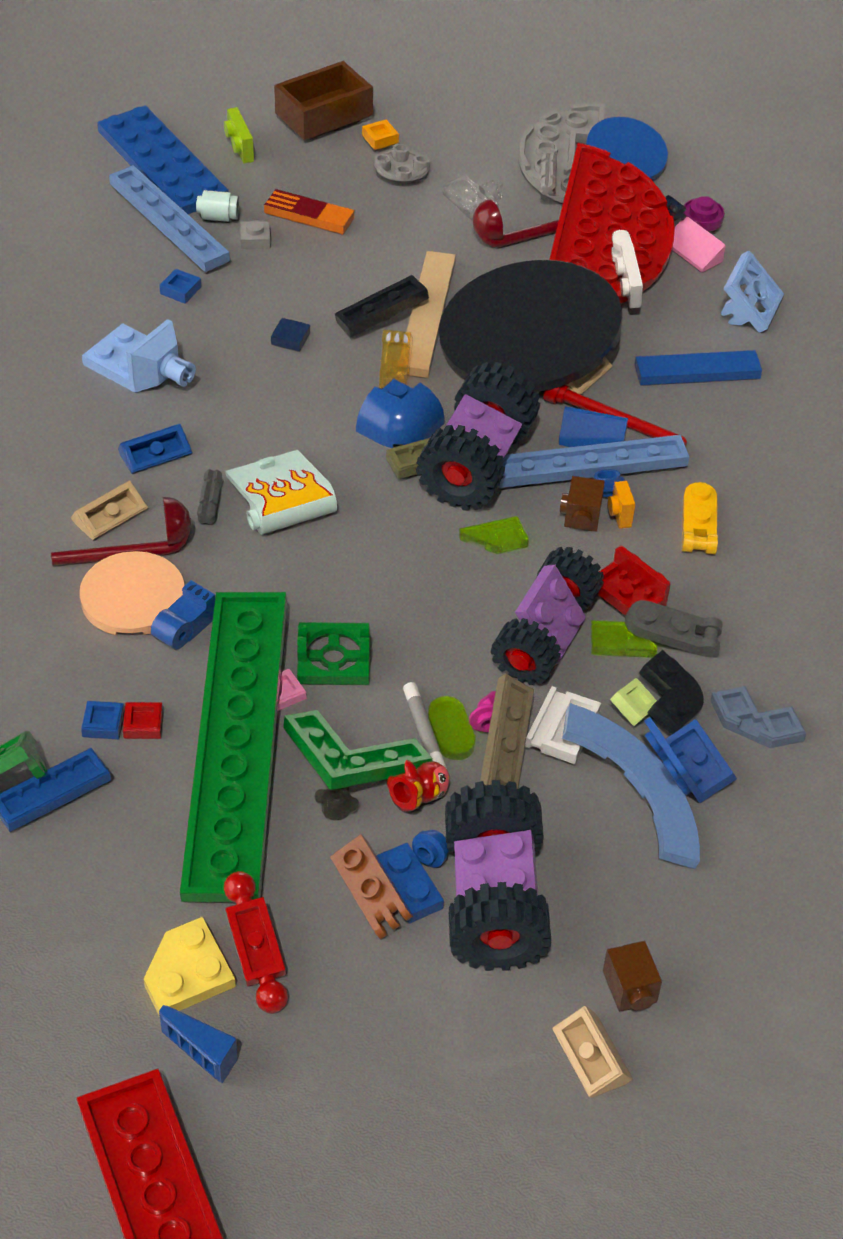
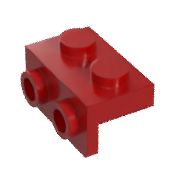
[598,545,671,615]

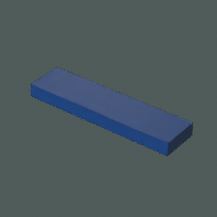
[634,350,762,385]

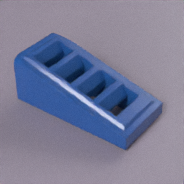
[159,1005,238,1083]

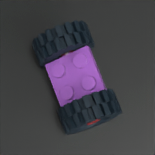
[416,362,541,510]
[445,780,551,971]

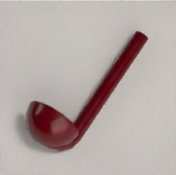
[473,199,559,247]
[51,497,191,566]

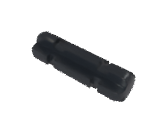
[665,195,686,221]

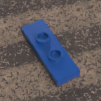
[0,748,111,832]

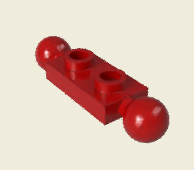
[224,871,288,1014]

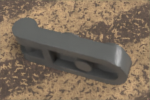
[625,600,723,657]

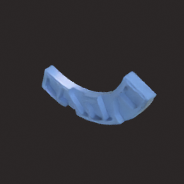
[562,703,700,869]

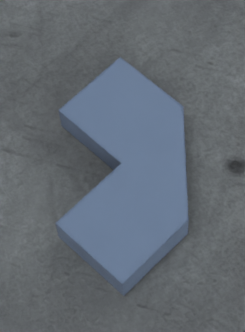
[710,686,806,748]

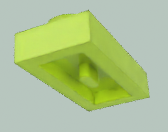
[224,107,254,164]

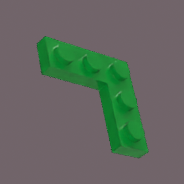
[283,710,433,790]

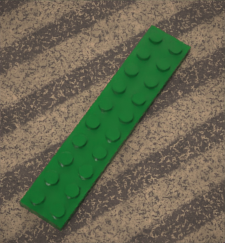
[180,592,287,902]

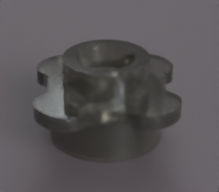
[314,787,359,820]

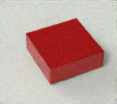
[123,702,163,739]

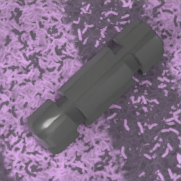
[197,469,222,525]

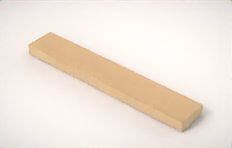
[398,251,456,378]

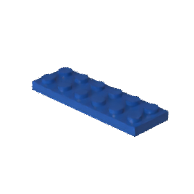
[97,105,229,214]

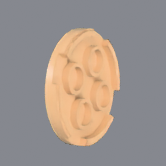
[80,551,185,635]

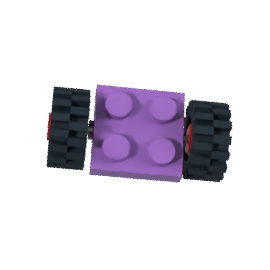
[490,547,604,685]

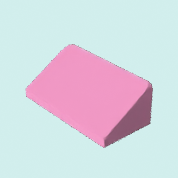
[672,217,726,272]

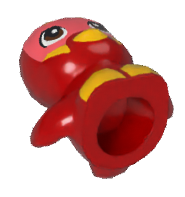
[387,760,450,812]

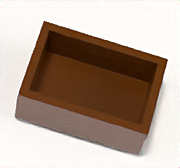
[274,60,373,140]

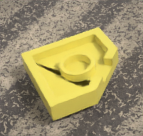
[144,917,236,1017]

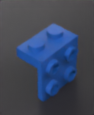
[644,717,737,803]

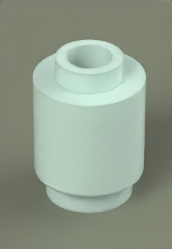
[196,190,239,222]

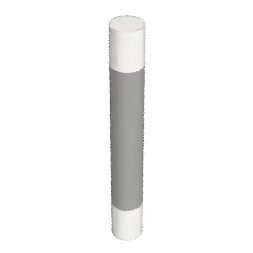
[403,682,447,769]

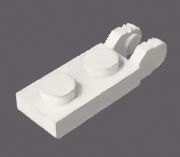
[611,229,643,308]

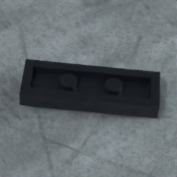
[334,275,429,337]

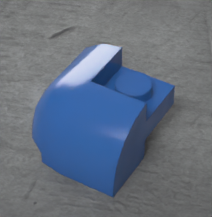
[356,379,445,448]

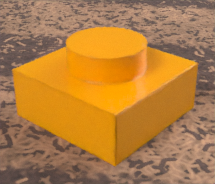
[362,119,399,150]
[608,481,635,529]

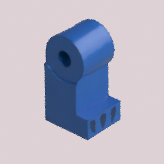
[151,580,215,650]

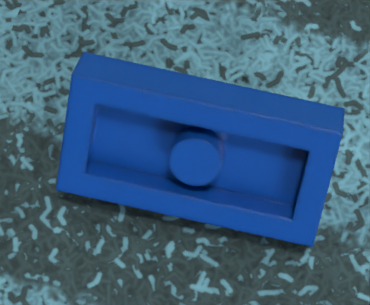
[377,842,444,924]

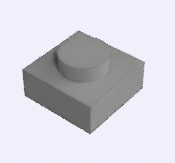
[240,220,270,249]

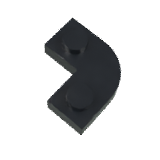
[639,649,704,734]

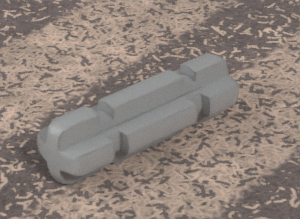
[540,152,557,196]

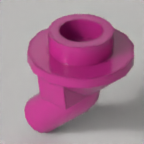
[469,691,496,732]

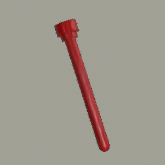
[543,385,687,446]

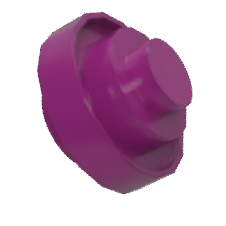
[684,196,725,232]

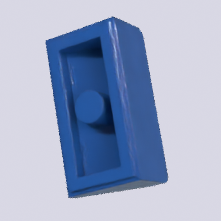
[559,406,628,447]
[118,423,193,474]

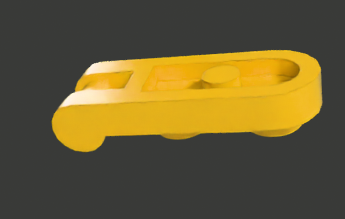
[682,482,718,555]

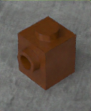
[560,476,605,532]
[603,940,662,1012]

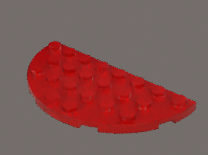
[549,143,675,303]

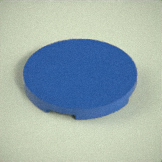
[585,117,668,181]

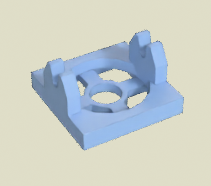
[721,251,784,333]

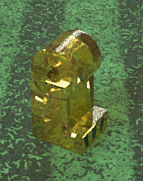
[379,330,413,389]

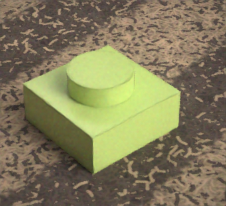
[610,678,657,726]

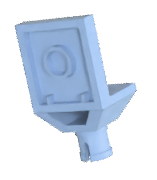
[82,319,196,393]

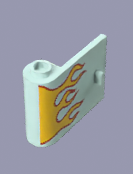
[225,450,337,535]

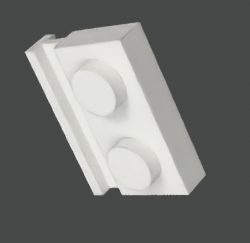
[525,686,601,764]

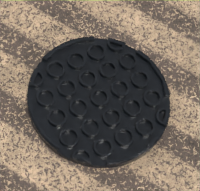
[439,260,623,392]

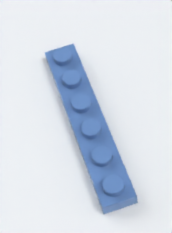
[109,165,230,272]
[498,435,689,488]

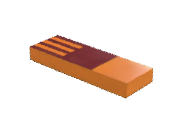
[264,189,355,234]

